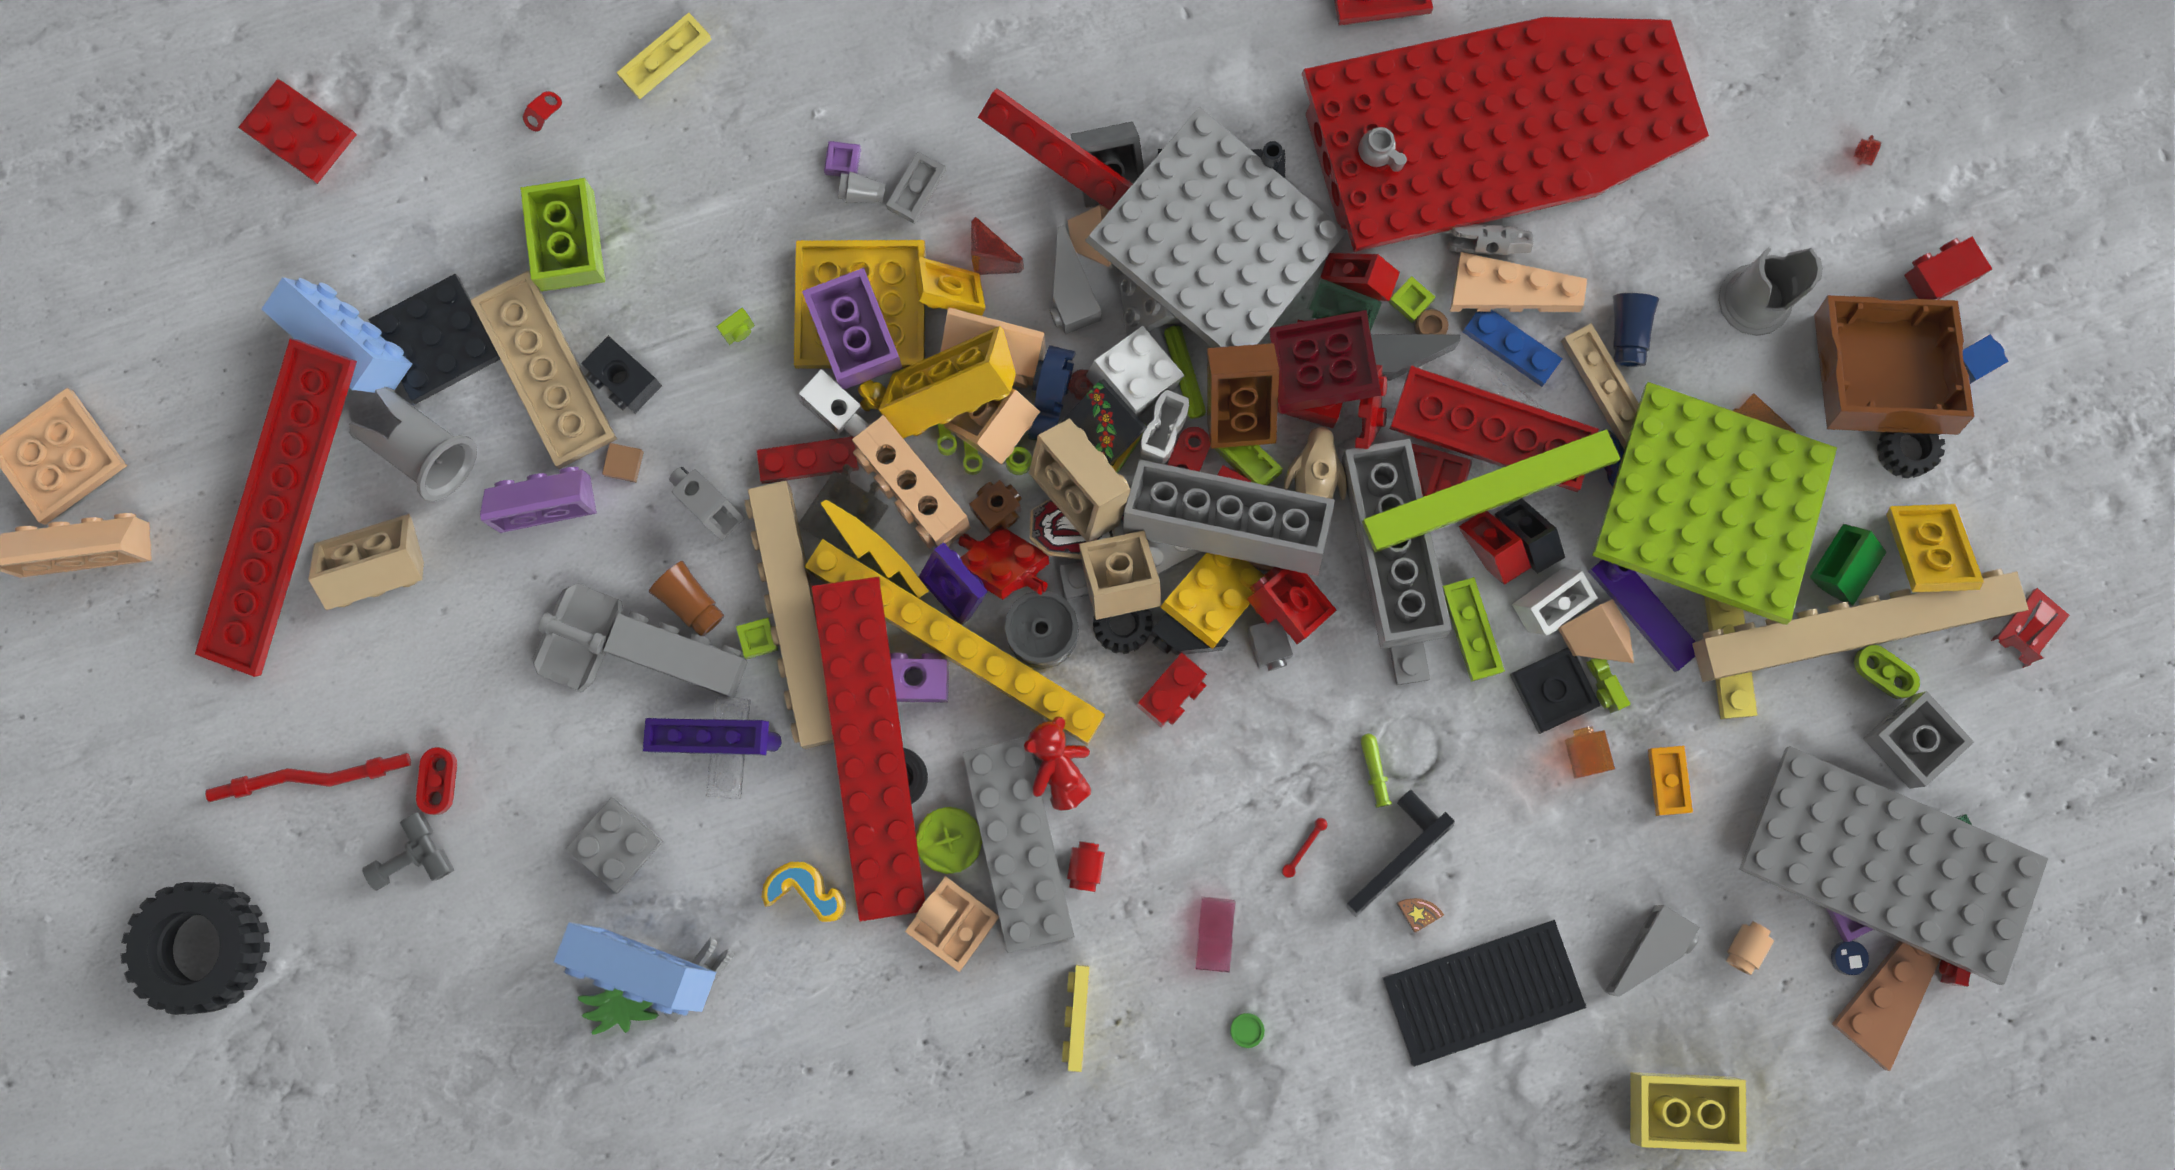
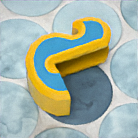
[761,862,846,922]

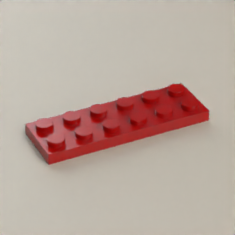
[1389,366,1599,492]

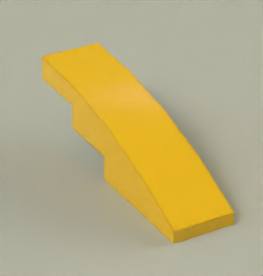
[821,500,929,598]

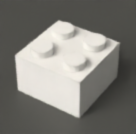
[1086,326,1184,417]

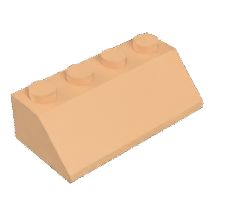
[0,513,152,578]

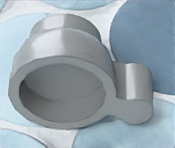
[1358,127,1407,172]

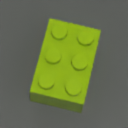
[520,178,605,292]

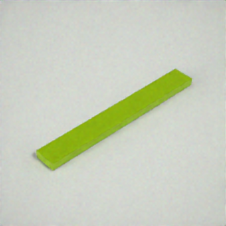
[1362,429,1620,552]

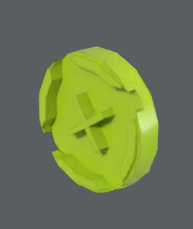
[916,807,983,874]

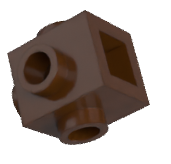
[969,480,1022,534]

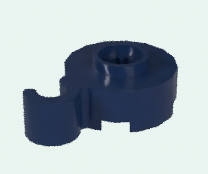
[1028,345,1076,441]

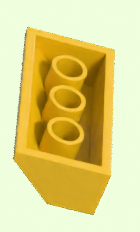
[879,326,1016,439]

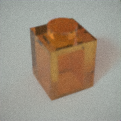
[1565,726,1615,779]

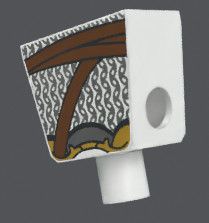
[799,369,870,437]

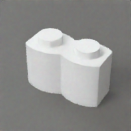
[1140,390,1189,464]

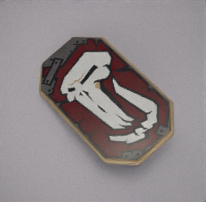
[1029,499,1148,559]

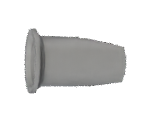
[1718,247,1823,336]
[349,387,477,502]

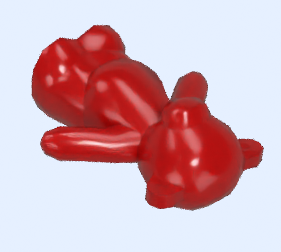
[1024,717,1091,811]

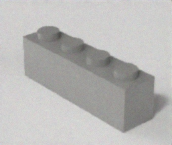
[603,611,748,699]

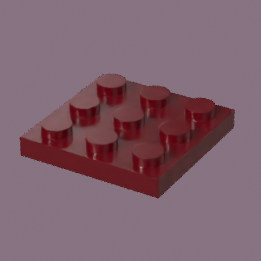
[1269,310,1381,413]

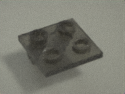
[798,464,889,558]

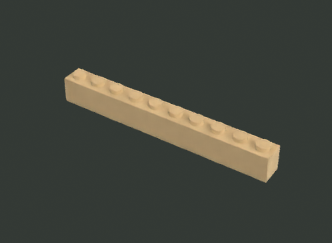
[1692,568,2029,682]

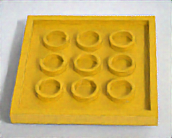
[794,240,926,369]

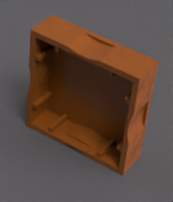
[1814,295,1975,435]

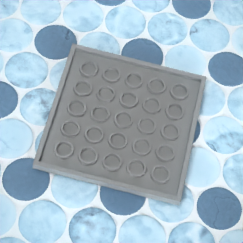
[1085,106,1346,348]

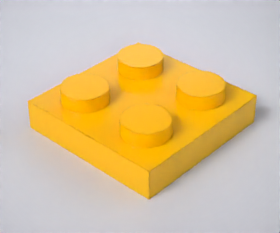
[915,257,986,316]

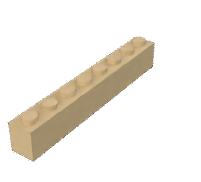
[744,481,834,749]

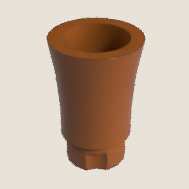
[648,561,725,637]

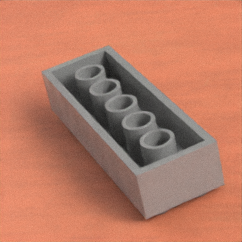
[1341,439,1452,649]
[1123,459,1335,576]
[962,737,1075,953]

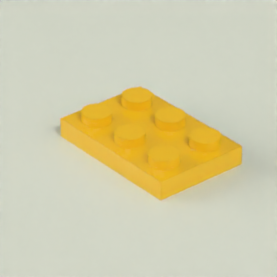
[1886,504,1984,592]
[1160,552,1269,649]

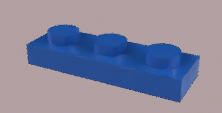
[1463,309,1563,387]

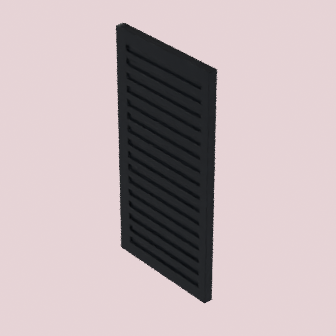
[1383,920,1587,1067]

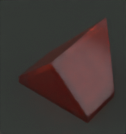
[971,217,1024,275]

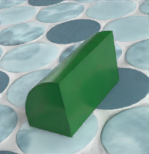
[1810,524,1887,606]

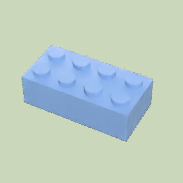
[261,277,412,393]
[554,922,717,1016]

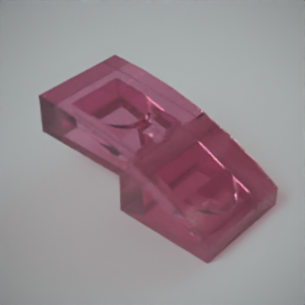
[1195,896,1236,973]

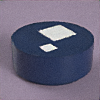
[1831,941,1869,975]

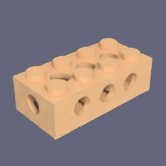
[852,415,971,549]

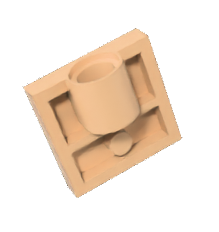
[905,876,999,972]

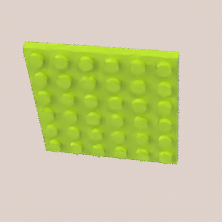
[1592,382,1837,625]

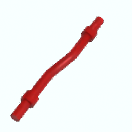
[205,753,411,802]

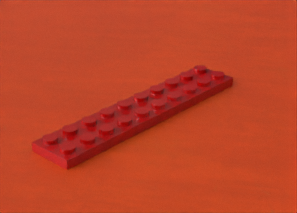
[195,338,357,677]
[812,577,925,922]

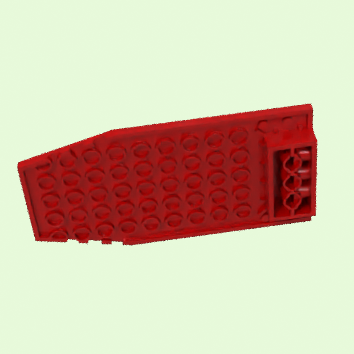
[1301,17,1709,252]

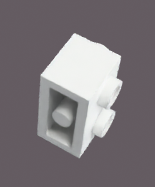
[1512,568,1598,636]

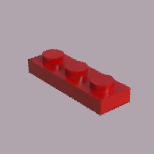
[757,436,859,484]

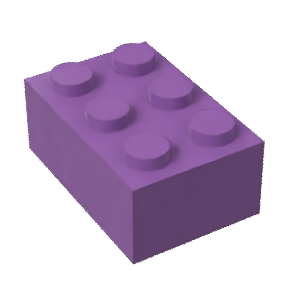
[802,268,902,390]

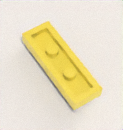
[616,12,712,100]
[1062,965,1089,1072]

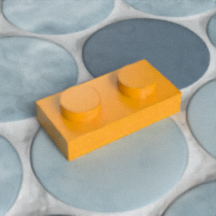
[1648,746,1693,816]

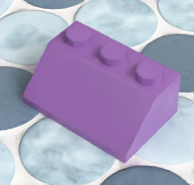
[480,467,597,533]

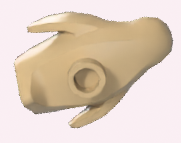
[1284,427,1347,500]

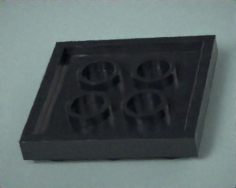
[368,274,500,404]

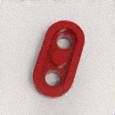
[1167,427,1210,472]
[416,747,457,815]

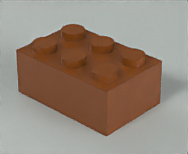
[1207,343,1279,449]

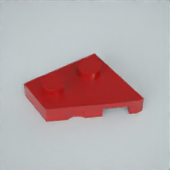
[1355,365,1387,449]
[1411,443,1473,497]

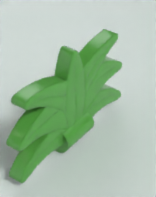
[578,988,659,1035]

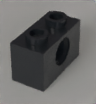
[581,335,662,414]

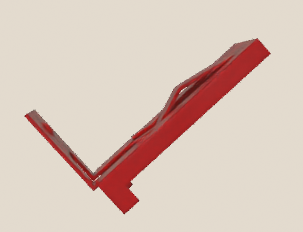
[1991,588,2070,668]

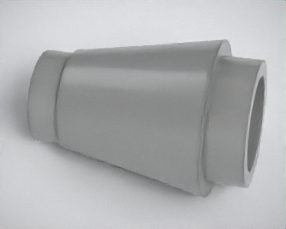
[838,171,885,203]

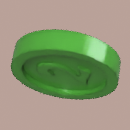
[1230,1013,1265,1048]

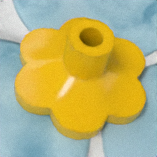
[858,380,886,412]

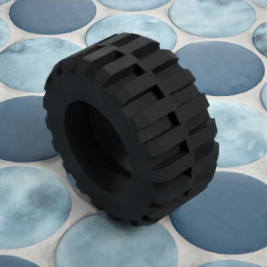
[120,882,270,1015]

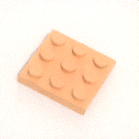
[0,388,127,525]

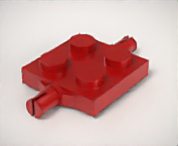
[958,526,1050,600]

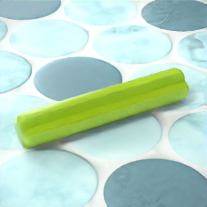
[1164,325,1206,419]

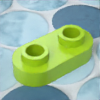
[1854,645,1920,699]

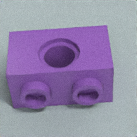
[890,653,949,703]

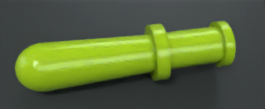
[1361,733,1392,808]

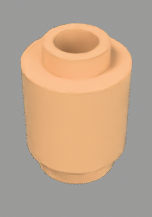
[1726,922,1774,975]

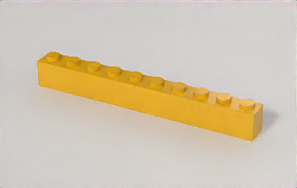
[804,539,1105,746]

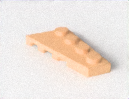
[1450,252,1587,312]

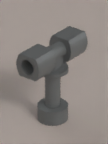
[362,812,454,891]

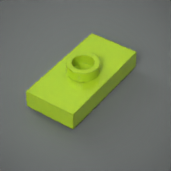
[1214,445,1283,486]

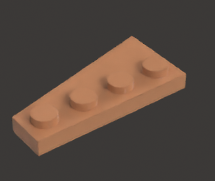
[1832,941,1940,1071]

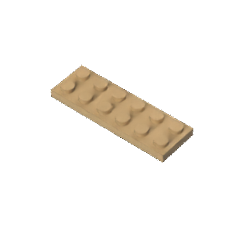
[470,270,617,469]

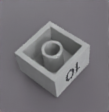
[1863,691,1974,789]

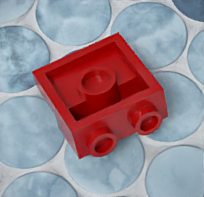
[1247,567,1337,645]

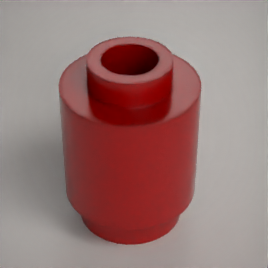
[1067,841,1105,892]

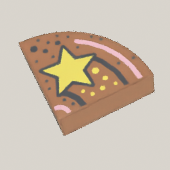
[1397,898,1444,933]

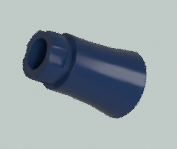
[1613,293,1659,367]

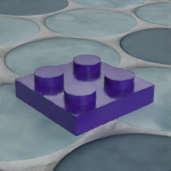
[918,542,988,625]

